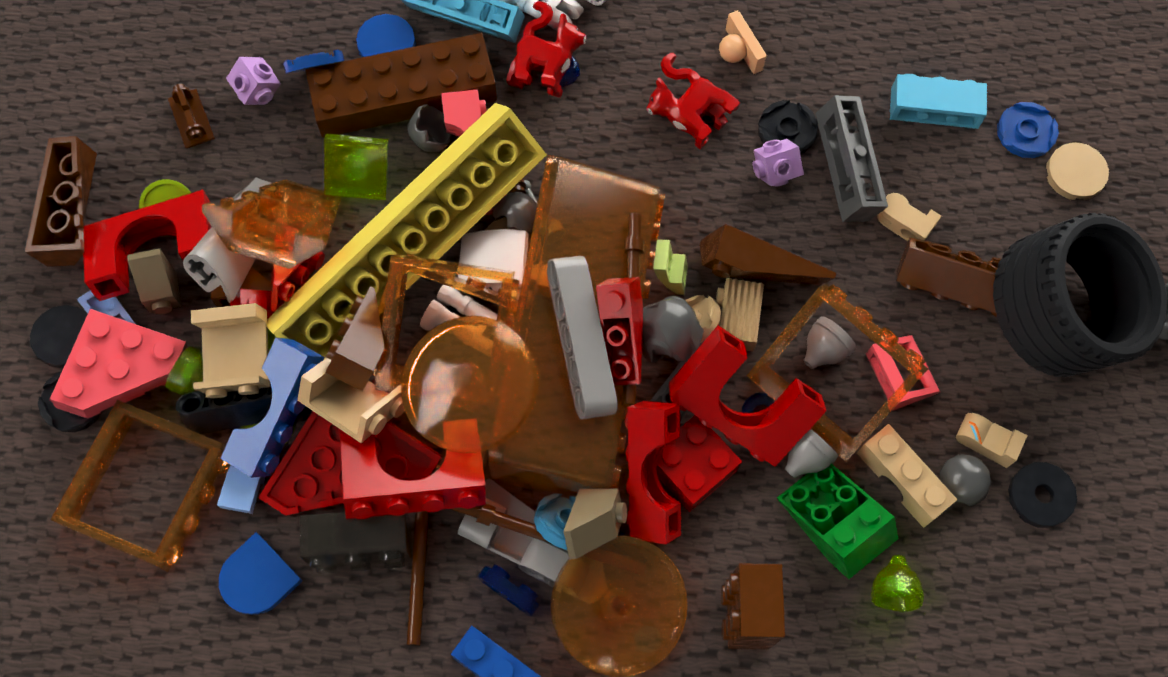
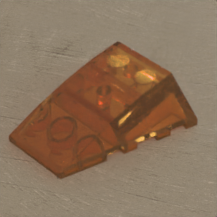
[202,179,342,269]

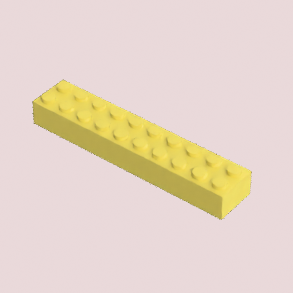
[267,103,547,359]

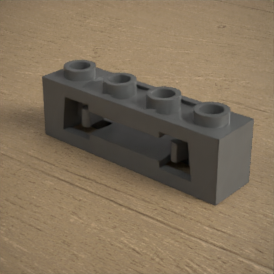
[816,95,888,222]

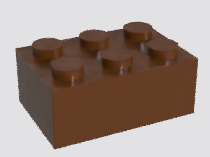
[721,563,785,649]

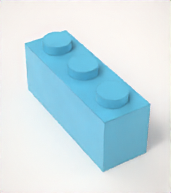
[890,74,987,129]

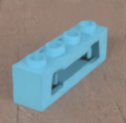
[401,0,525,43]

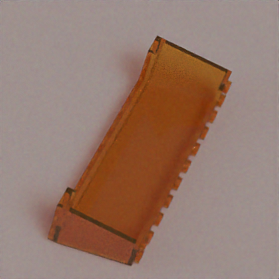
[489,155,665,496]

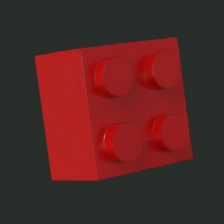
[656,415,742,512]

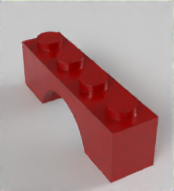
[625,400,681,545]

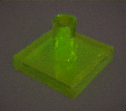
[324,134,389,200]

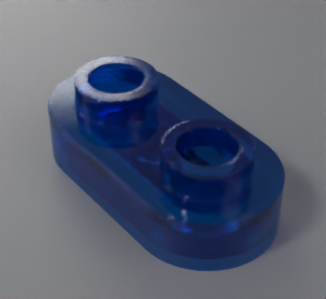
[477,564,540,617]

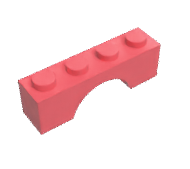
[441,90,492,215]

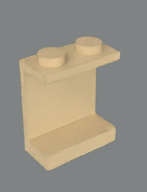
[191,303,270,398]
[298,358,409,443]

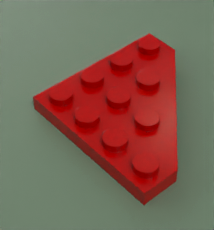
[258,411,443,516]

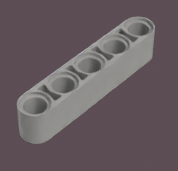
[547,256,617,419]

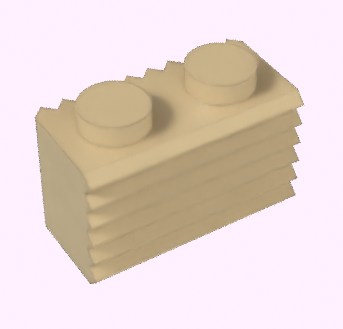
[716,278,764,351]

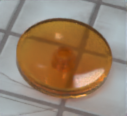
[401,316,538,453]
[551,536,687,677]

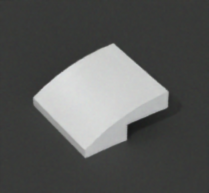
[457,229,529,294]

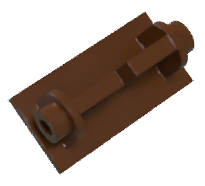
[168,84,215,149]

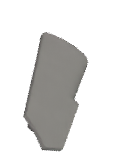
[183,178,279,303]
[458,478,608,605]

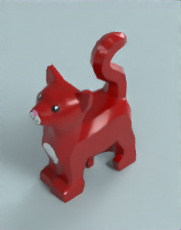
[506,1,586,98]
[646,53,740,149]

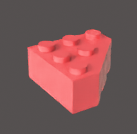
[50,309,188,419]

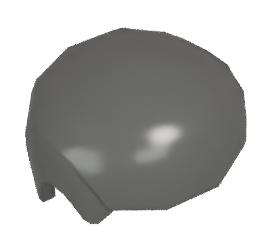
[407,104,452,153]
[492,192,542,234]
[939,454,991,506]

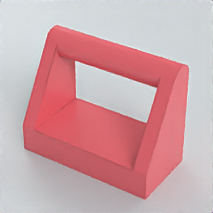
[866,335,940,411]

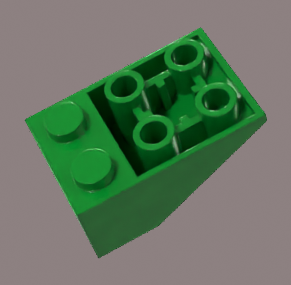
[777,464,899,579]

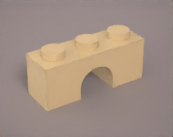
[857,424,958,528]

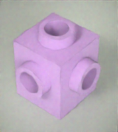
[226,57,281,105]
[753,139,804,186]

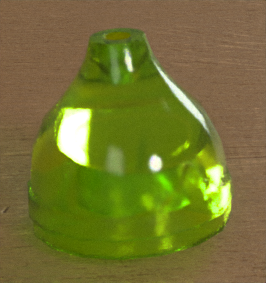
[165,346,203,395]
[871,555,924,612]

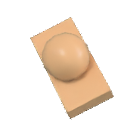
[719,10,767,74]

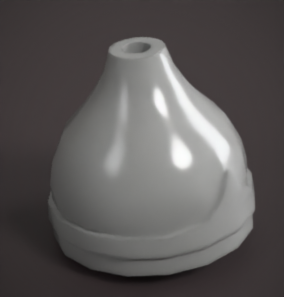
[803,316,856,369]
[785,429,839,478]

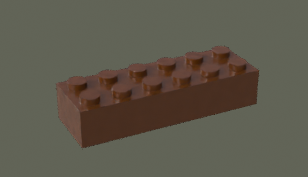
[305,33,497,138]

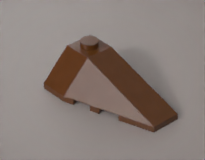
[699,224,836,285]

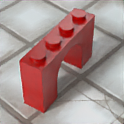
[83,190,216,301]
[669,325,827,467]
[340,419,486,519]

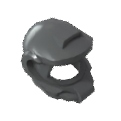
[642,296,704,363]

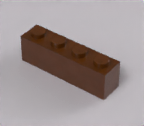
[25,136,97,267]
[896,237,1001,317]

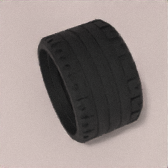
[993,213,1167,377]

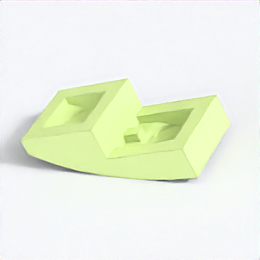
[653,240,688,295]

